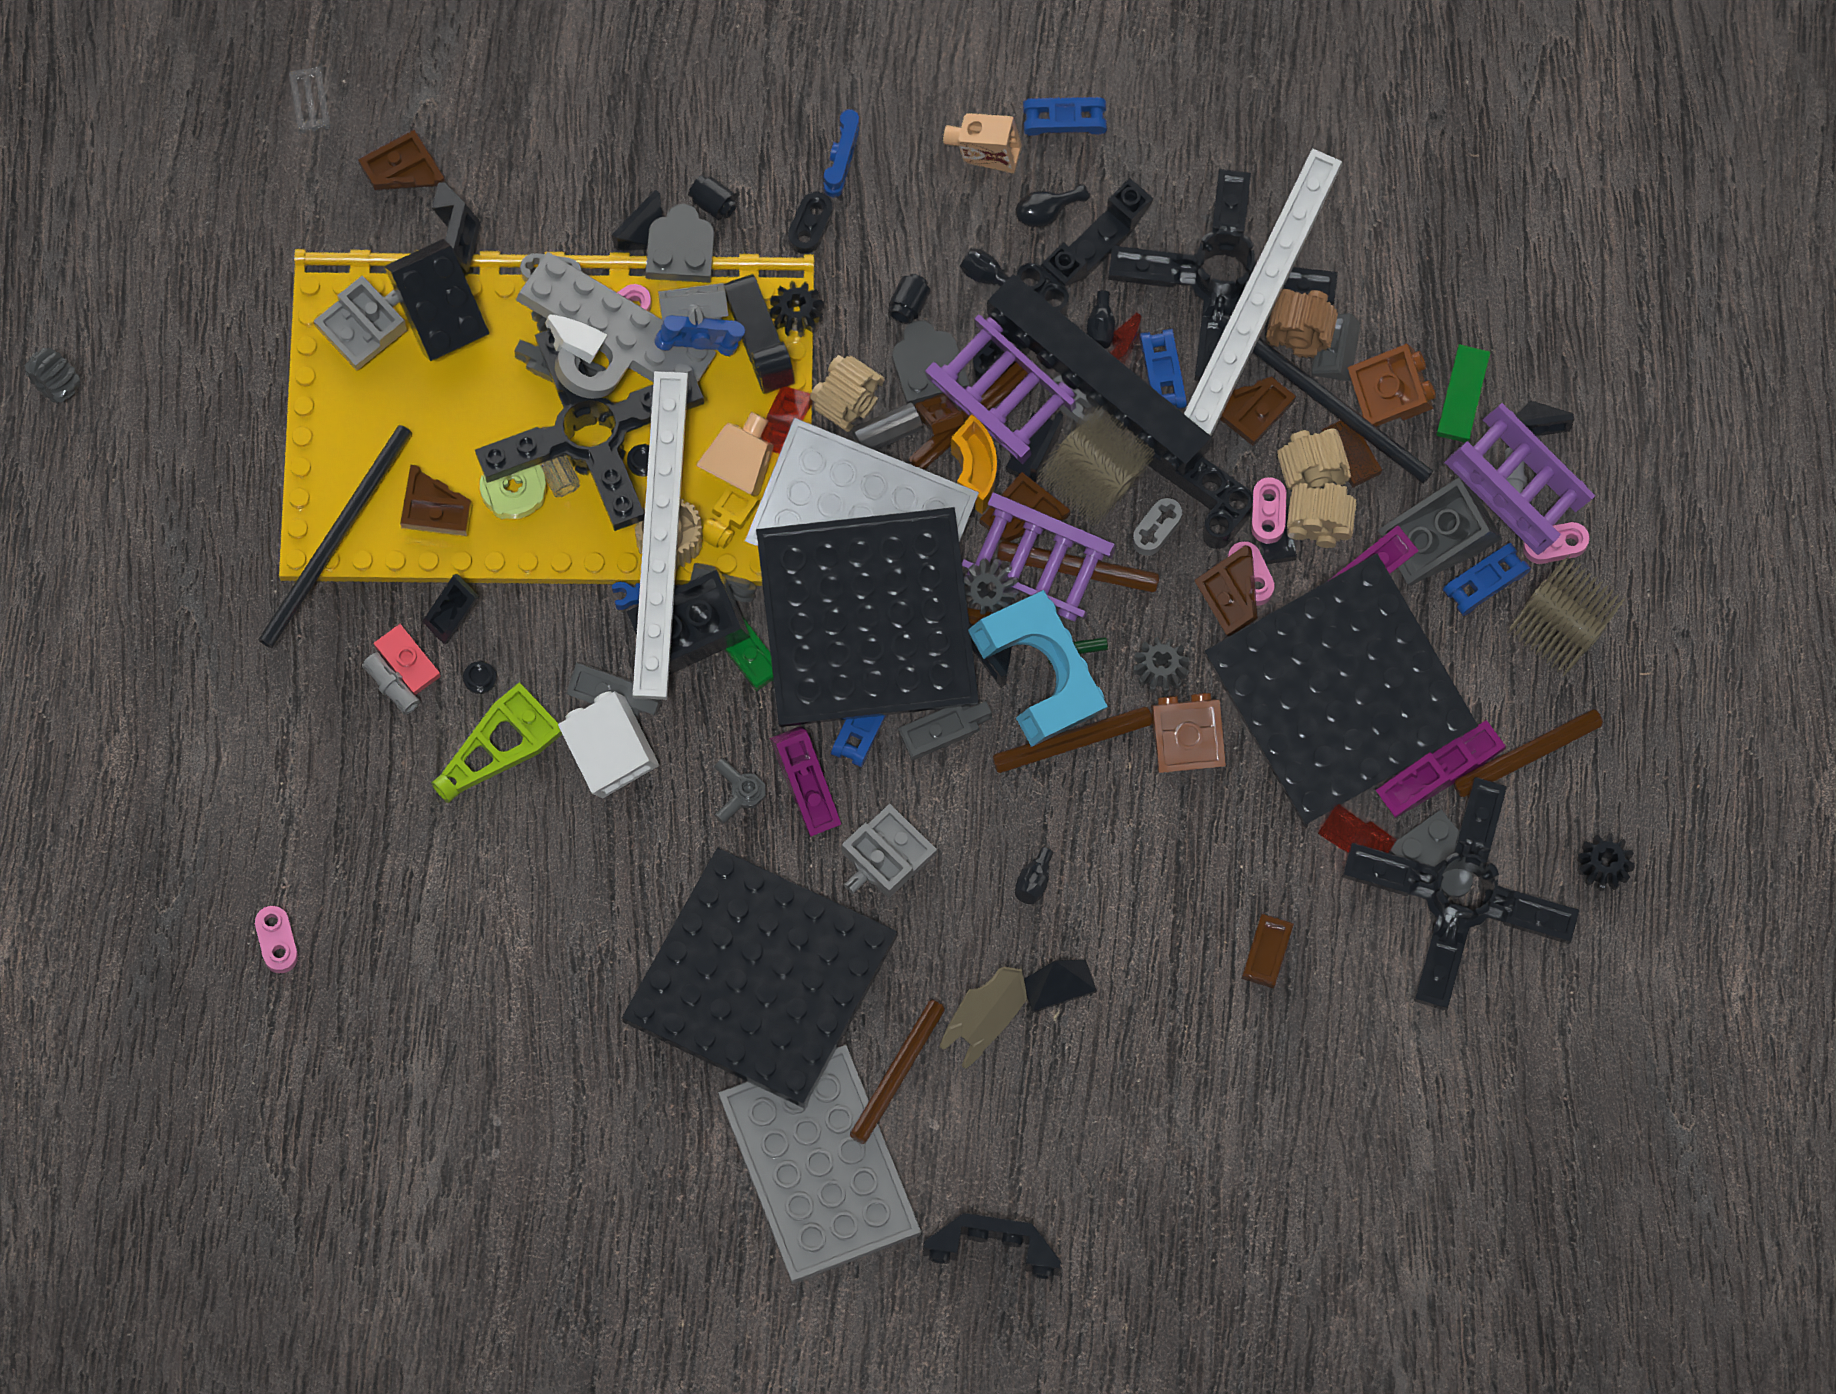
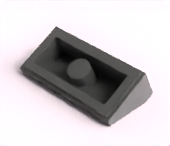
[1311,313,1360,381]

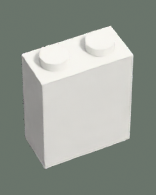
[558,691,660,798]

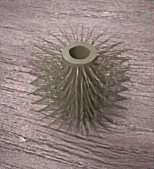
[1037,405,1155,526]
[1507,555,1625,677]

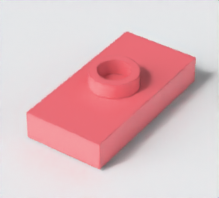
[374,624,441,695]

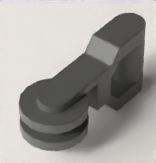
[690,563,756,602]

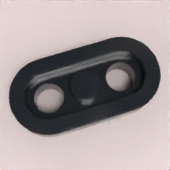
[788,192,833,254]

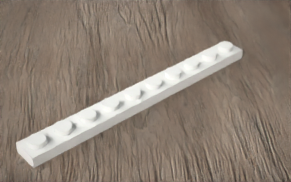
[1184,148,1342,436]
[633,371,688,700]

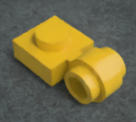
[702,484,758,549]

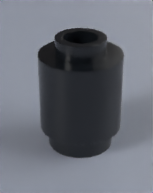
[688,175,738,220]
[888,274,931,324]

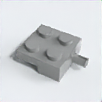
[314,276,407,371]
[658,283,728,325]
[842,804,937,898]

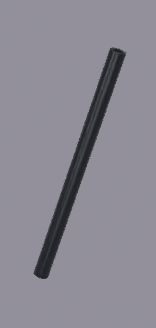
[1218,313,1433,484]
[258,425,412,648]

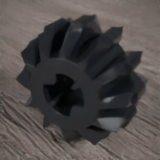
[769,281,824,337]
[1577,833,1635,891]

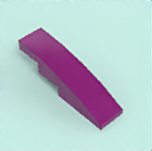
[1376,720,1506,818]

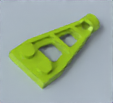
[431,682,563,803]

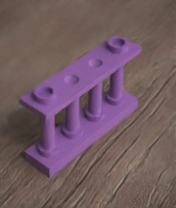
[925,314,1076,464]
[1445,403,1595,555]
[962,492,1117,622]

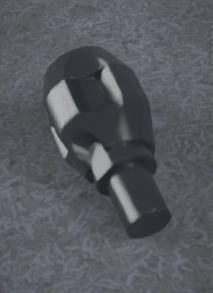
[960,248,1010,287]
[1086,290,1115,349]
[1015,847,1053,904]

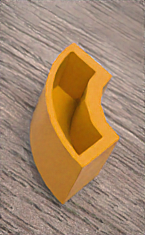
[951,414,997,514]

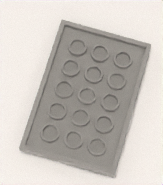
[745,418,979,546]
[718,1045,921,1284]

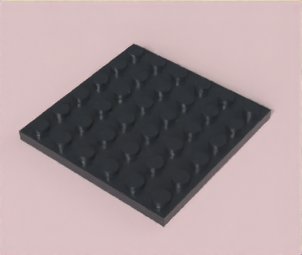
[756,507,979,727]
[1203,553,1478,826]
[622,847,898,1108]

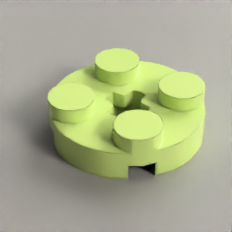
[480,464,547,519]

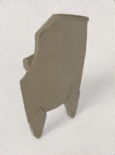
[940,967,1027,1069]

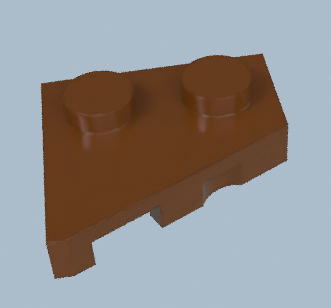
[358,130,445,190]
[1220,376,1296,446]
[400,465,472,536]
[980,472,1071,542]
[1194,545,1258,636]

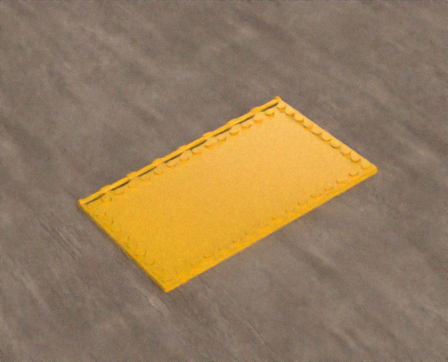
[279,249,814,586]

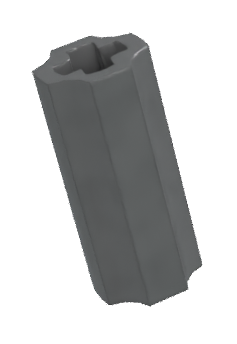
[852,402,923,450]

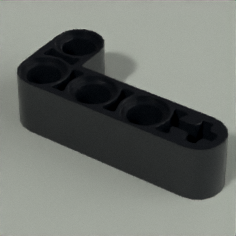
[972,262,1069,382]
[724,274,795,394]
[1143,448,1253,549]

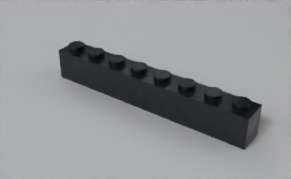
[987,274,1212,476]

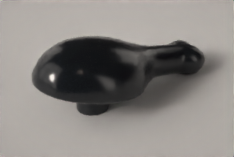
[1015,184,1090,227]

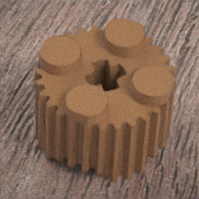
[1266,289,1338,358]

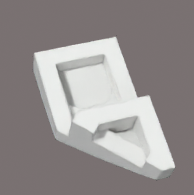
[545,314,607,364]

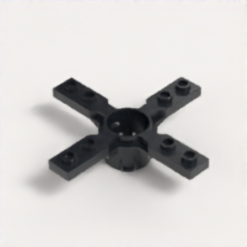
[1108,169,1338,381]
[475,329,705,531]
[1342,777,1579,1011]

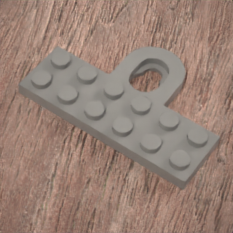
[516,252,716,399]

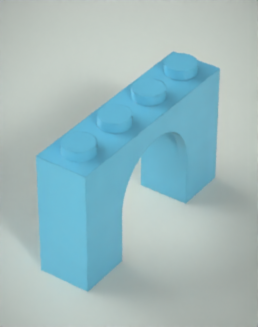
[968,590,1108,747]

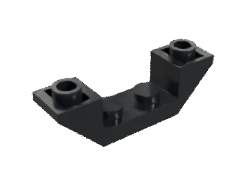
[1041,178,1154,286]
[432,182,481,276]
[923,1213,1061,1279]

